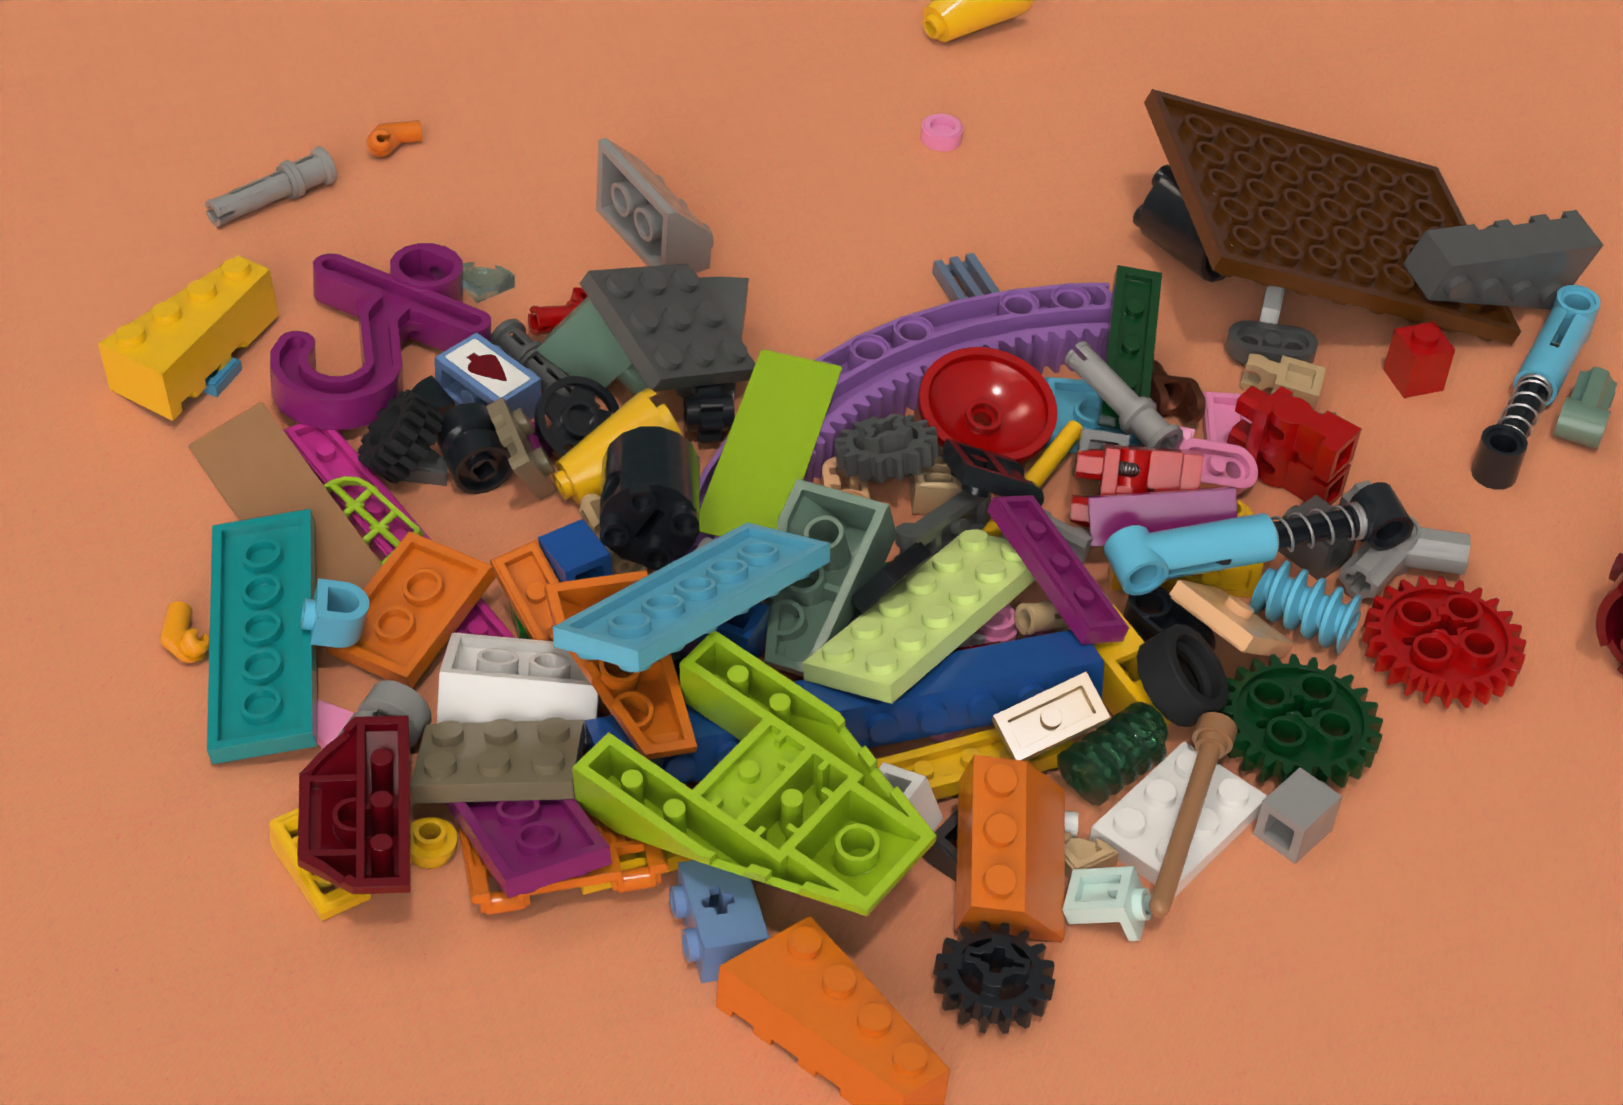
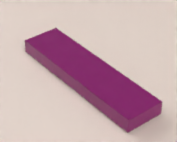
[987,495,1129,645]

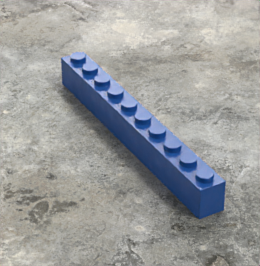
[585,630,1104,784]

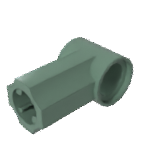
[1553,366,1617,450]

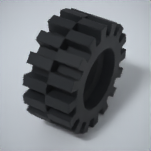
[358,389,444,484]

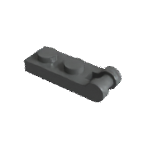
[895,490,992,566]

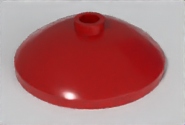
[918,347,1057,463]

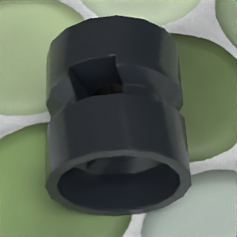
[435,402,513,494]

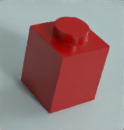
[1383,321,1455,398]

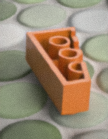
[716,916,950,1105]

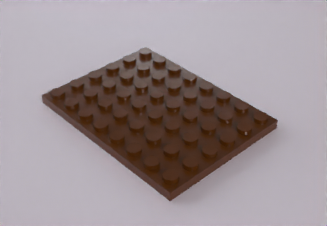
[1144,89,1521,345]

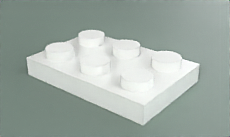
[1089,742,1267,898]

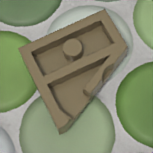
[486,397,556,500]

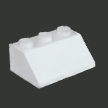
[437,632,601,743]

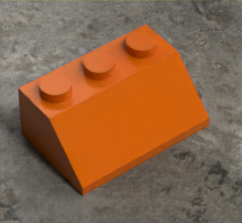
[955,755,1065,943]

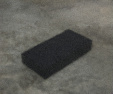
[851,542,933,614]

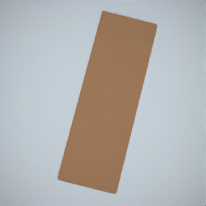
[188,402,382,590]

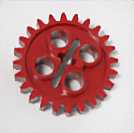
[1362,576,1526,708]

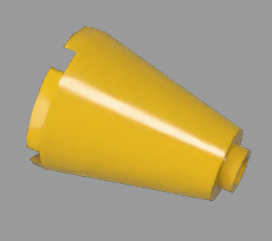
[922,0,1034,42]
[552,388,683,504]

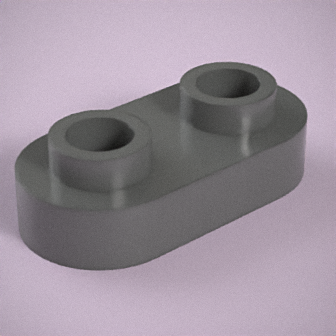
[1225,320,1318,364]

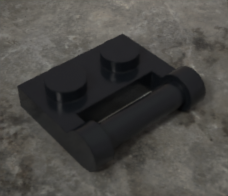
[940,438,1044,506]

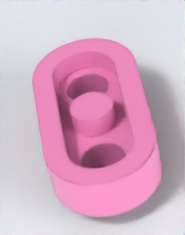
[1174,438,1258,495]

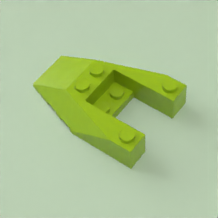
[572,630,937,916]

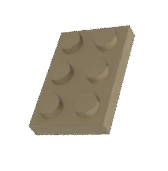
[410,718,586,804]

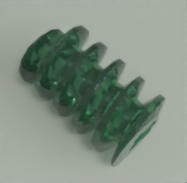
[1057,702,1168,806]

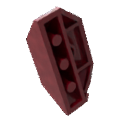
[297,715,411,894]

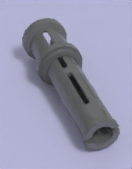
[490,319,601,409]

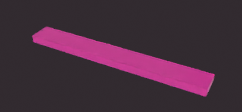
[283,423,515,642]

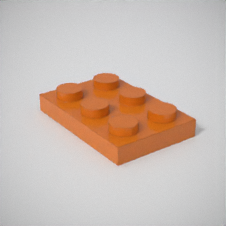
[325,531,496,688]

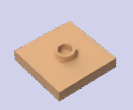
[1169,580,1294,658]

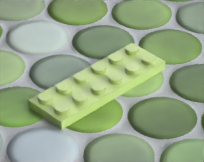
[802,529,1035,704]

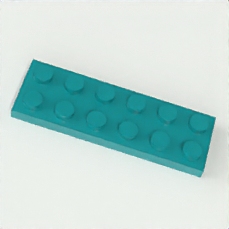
[207,509,317,764]

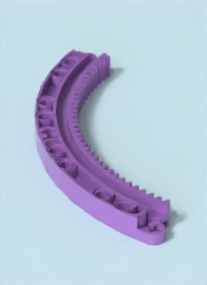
[672,283,1112,657]

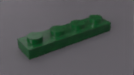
[1098,265,1162,429]

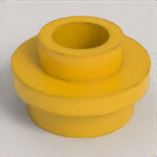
[411,817,458,869]

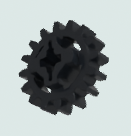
[933,921,1055,1034]

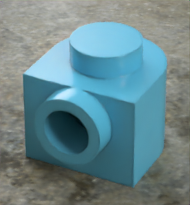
[301,578,370,648]

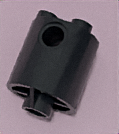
[1133,165,1226,282]
[600,426,700,571]

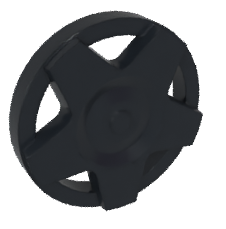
[534,376,619,459]

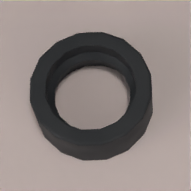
[1136,624,1229,727]

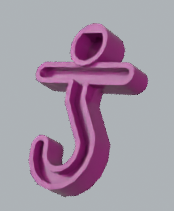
[270,243,491,430]

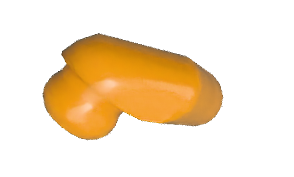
[160,601,209,663]

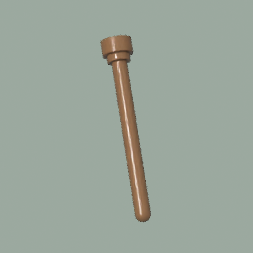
[1149,712,1238,917]

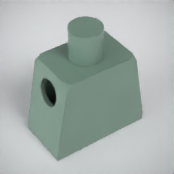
[537,296,647,395]

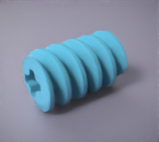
[1250,560,1362,655]

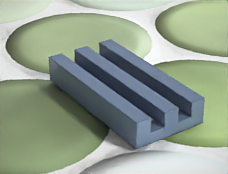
[932,253,1000,302]

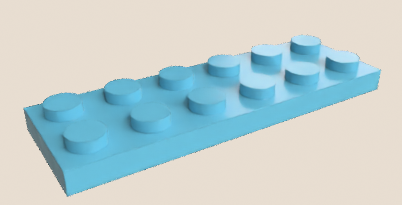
[553,522,830,672]

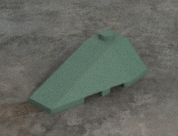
[764,479,896,677]

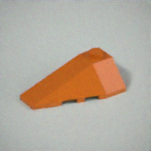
[544,570,698,760]

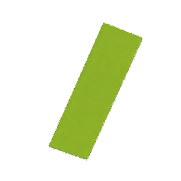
[699,349,842,537]

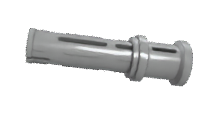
[205,146,337,227]
[1065,341,1183,449]

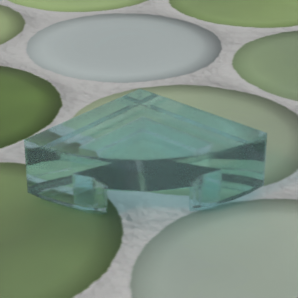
[463,262,515,303]

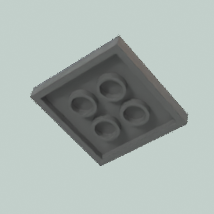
[579,264,755,392]

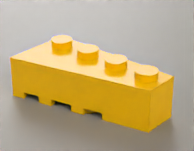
[98,255,279,421]

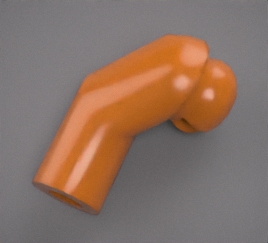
[366,120,422,157]

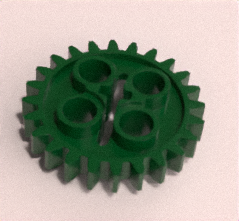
[1217,654,1383,788]

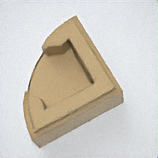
[1065,832,1119,881]

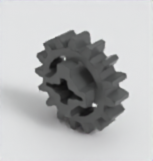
[834,414,939,483]

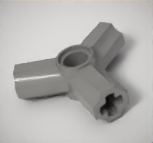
[1339,480,1471,601]

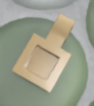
[1240,354,1326,409]

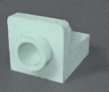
[1062,866,1152,941]

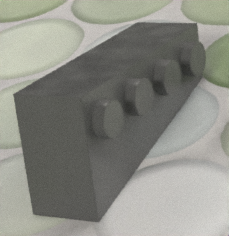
[1403,210,1603,310]

